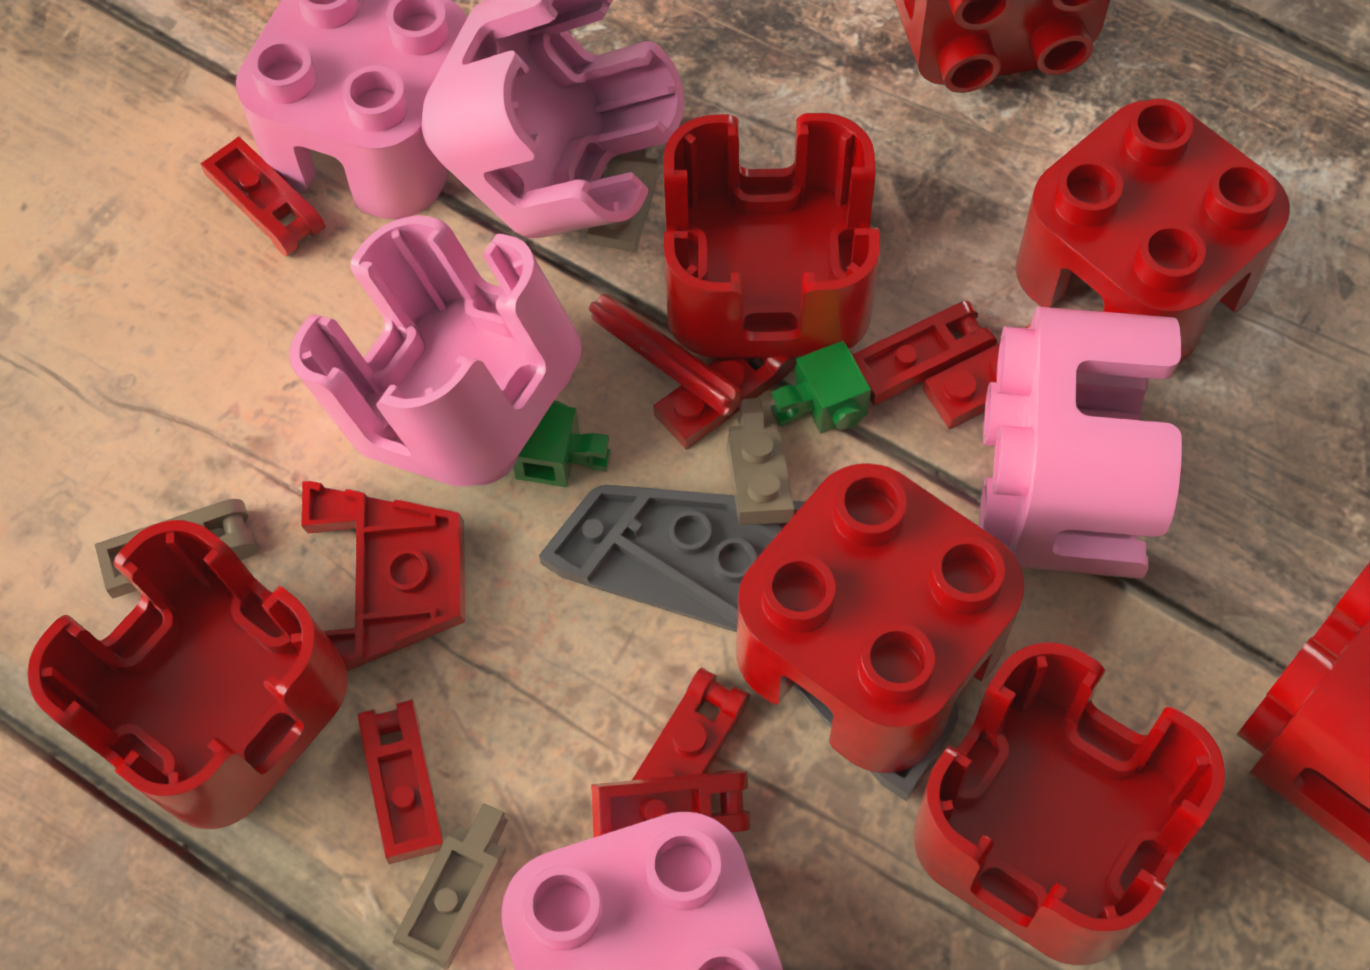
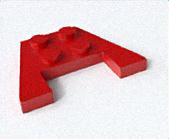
[301,481,465,671]

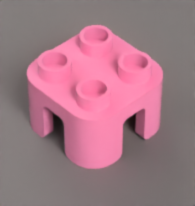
[236,0,467,219]
[421,0,684,239]
[290,216,582,486]
[979,307,1182,579]
[501,812,783,970]

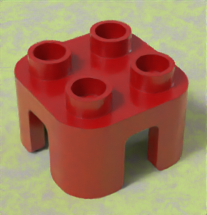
[894,0,1110,93]
[1016,99,1290,366]
[664,113,880,358]
[736,463,1024,773]
[27,520,348,829]
[1236,562,1370,863]
[914,642,1225,965]

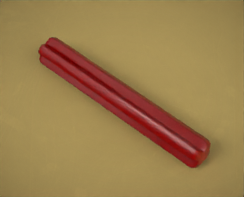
[589,294,743,415]

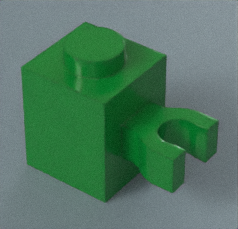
[771,341,871,434]
[513,400,611,487]

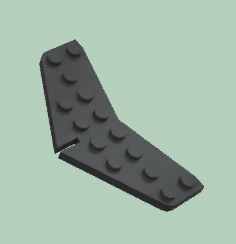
[539,485,958,801]

